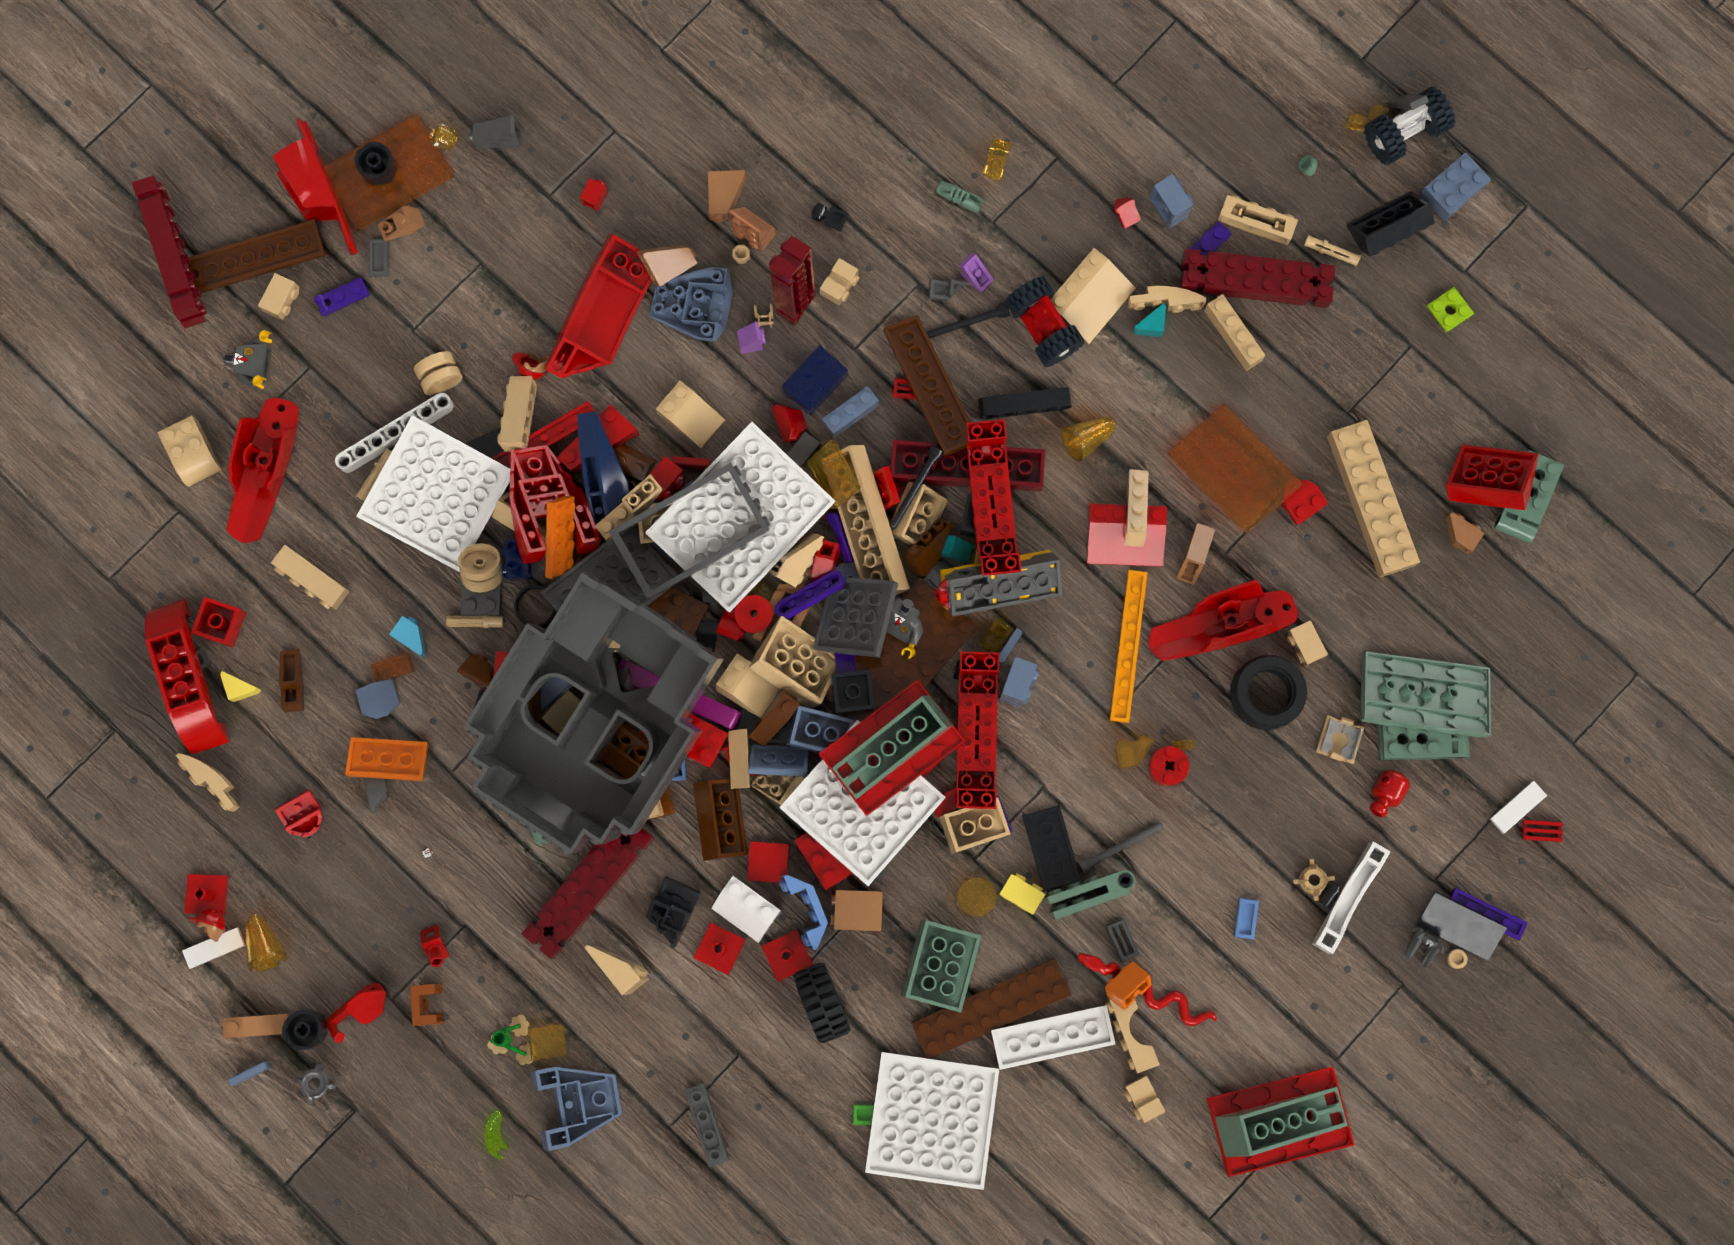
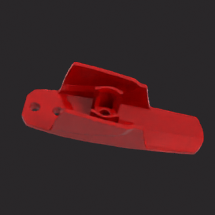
[273,118,358,255]
[226,397,299,543]
[1149,580,1298,661]

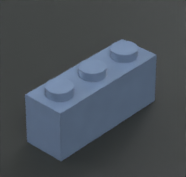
[822,386,879,439]

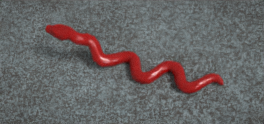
[1077,953,1217,1026]

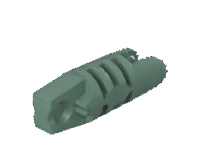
[937,181,984,213]

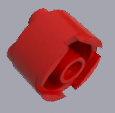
[1148,746,1190,787]

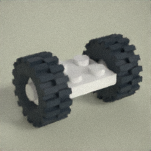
[1364,86,1456,165]

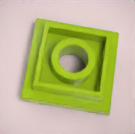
[1426,287,1474,333]

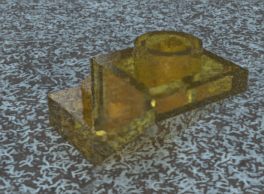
[1345,104,1389,132]
[983,138,1011,180]

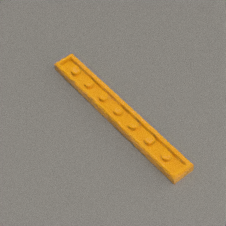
[1109,570,1148,723]

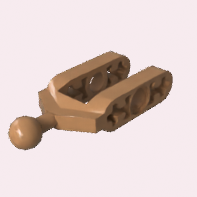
[753,565,813,643]

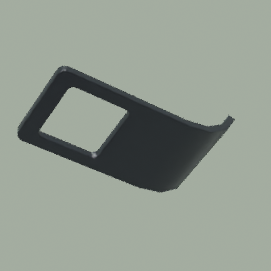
[696,620,717,653]

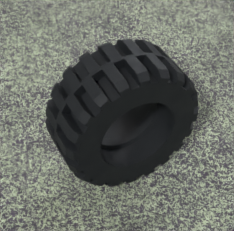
[793,963,851,1043]

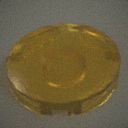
[958,878,996,916]

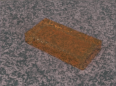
[371,653,414,682]

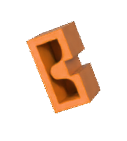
[1105,961,1152,1011]

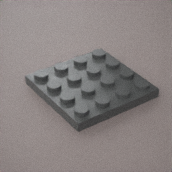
[813,577,898,658]

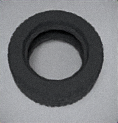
[1230,655,1307,730]

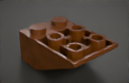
[615,444,657,490]

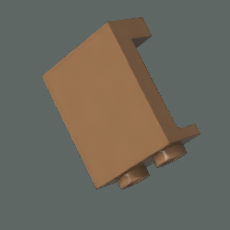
[830,890,883,932]

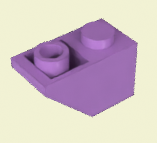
[737,322,766,354]

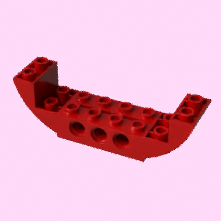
[966,419,1022,576]
[144,599,230,755]
[956,651,1000,809]

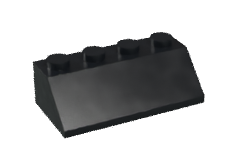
[1347,191,1435,257]

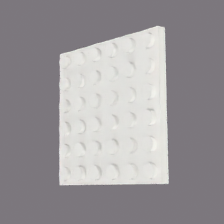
[356,415,510,572]
[779,720,946,886]
[865,1052,999,1190]

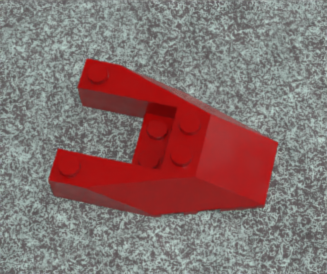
[510,445,601,564]

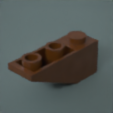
[903,519,953,576]

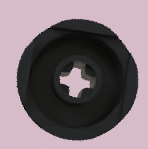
[355,142,397,185]
[282,1009,328,1050]

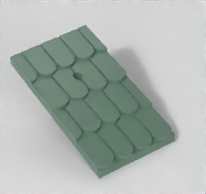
[1361,652,1491,738]

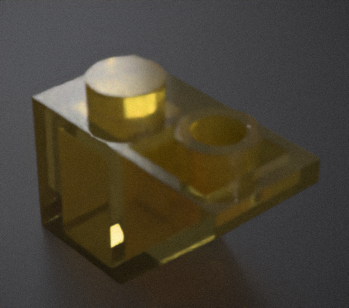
[1114,735,1155,769]

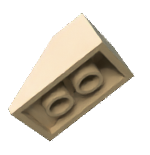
[656,381,725,449]
[716,654,780,718]
[939,797,1010,854]

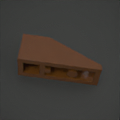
[748,688,800,746]

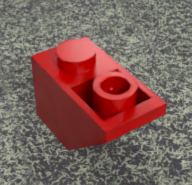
[811,540,840,582]

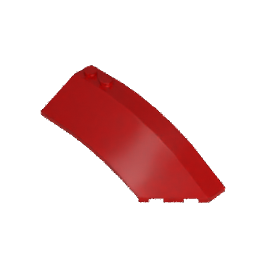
[545,233,652,379]

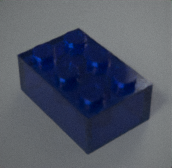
[782,345,848,416]

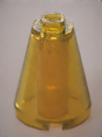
[1061,417,1116,462]
[245,915,288,972]

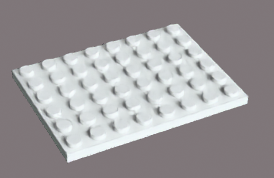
[645,422,836,613]

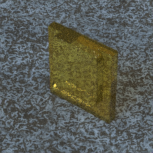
[528,1024,567,1061]

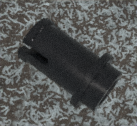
[1318,882,1341,909]

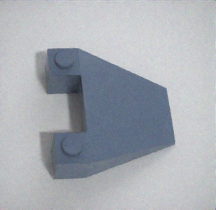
[530,1067,622,1151]

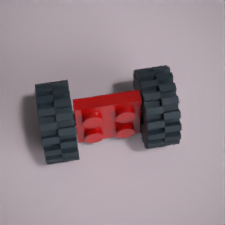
[1005,276,1085,367]

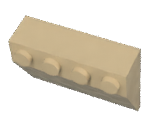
[1050,248,1136,345]
[749,616,836,709]
[585,945,649,995]

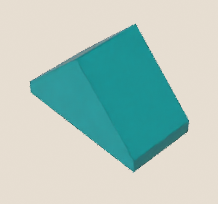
[1133,303,1166,337]
[941,536,973,564]

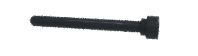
[926,302,1010,339]
[890,446,944,529]

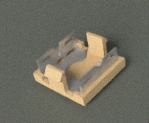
[1315,715,1365,764]

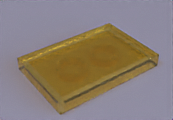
[807,440,861,509]

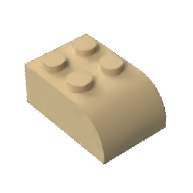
[157,416,222,487]

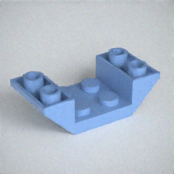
[779,874,828,950]

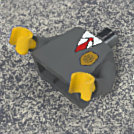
[224,330,272,389]
[886,599,923,659]

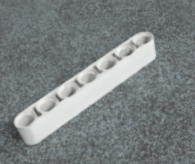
[335,393,454,473]

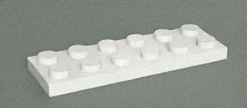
[991,1005,1115,1070]

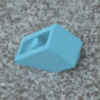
[389,616,426,658]

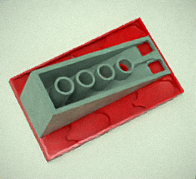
[819,680,966,816]
[1206,1067,1355,1177]

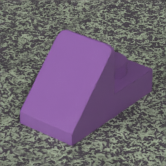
[959,252,994,293]

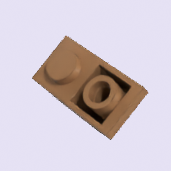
[378,206,425,241]
[1445,512,1484,555]

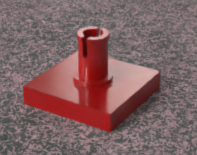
[873,466,903,511]
[184,874,228,915]
[693,923,746,975]
[761,929,813,982]

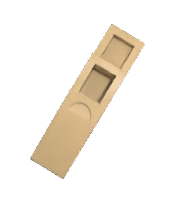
[1128,286,1206,313]
[595,474,663,542]
[175,753,240,812]

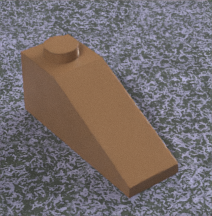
[223,1014,289,1038]

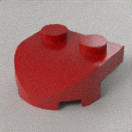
[1280,480,1329,525]
[275,789,322,837]

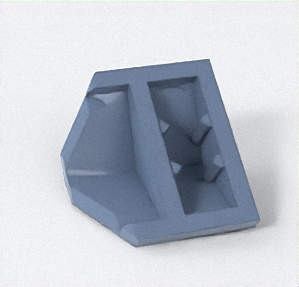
[355,679,400,719]

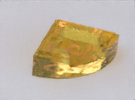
[1173,740,1195,750]

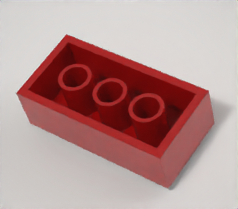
[641,714,728,770]

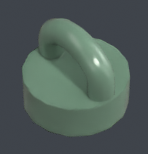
[1298,155,1317,176]

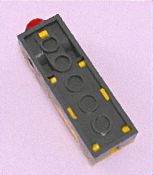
[935,550,1062,616]

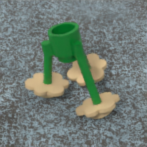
[487,1014,536,1065]

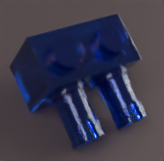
[501,539,532,581]

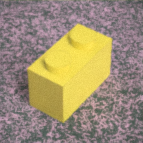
[999,873,1045,915]

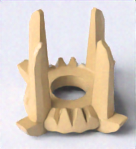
[1293,859,1335,901]

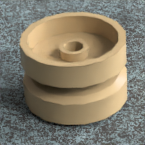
[413,351,463,395]
[458,543,503,593]

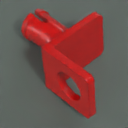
[420,925,449,967]

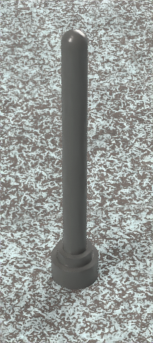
[1077,822,1162,875]

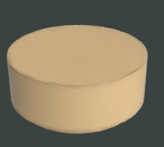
[1446,949,1468,969]

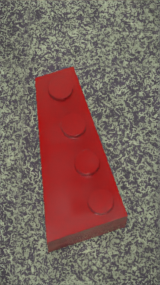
[557,404,640,475]

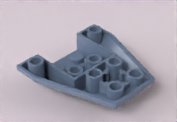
[649,267,733,341]

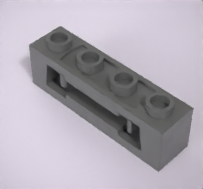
[685,1083,729,1168]

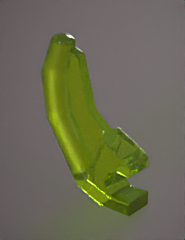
[484,1110,509,1160]

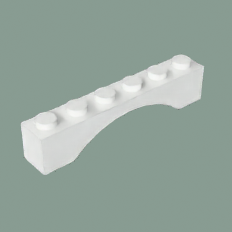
[1312,842,1390,954]

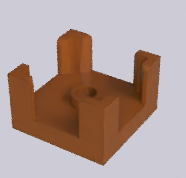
[410,984,444,1026]

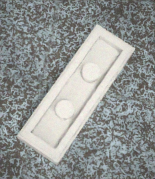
[1490,781,1547,834]
[182,927,246,969]

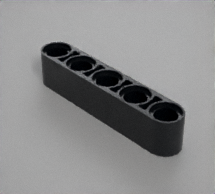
[978,387,1072,419]

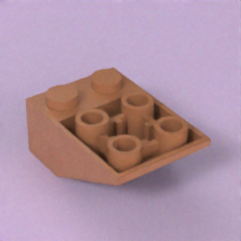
[729,207,776,252]

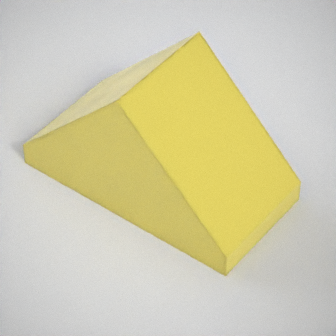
[220,671,261,702]

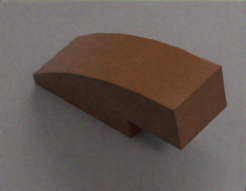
[279,649,304,713]

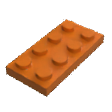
[545,495,575,579]
[345,737,429,781]

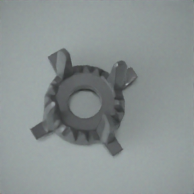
[1406,927,1444,968]
[294,1062,336,1105]

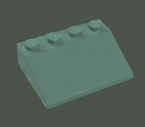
[900,919,981,1013]

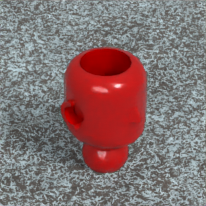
[1369,769,1410,818]

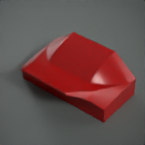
[771,404,808,442]

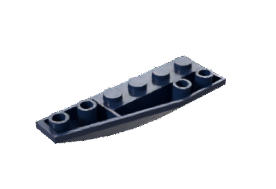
[577,411,631,530]

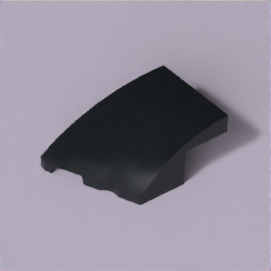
[646,876,701,948]

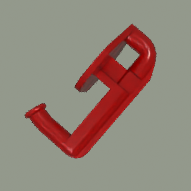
[326,983,386,1043]

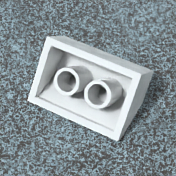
[711,876,781,943]

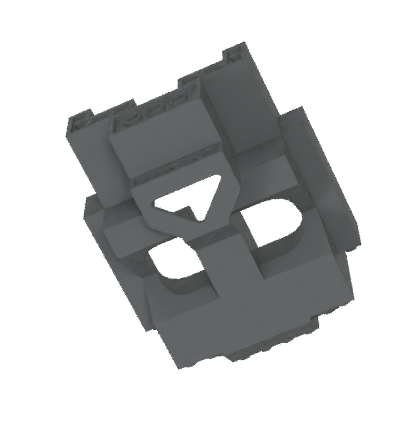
[464,572,724,855]

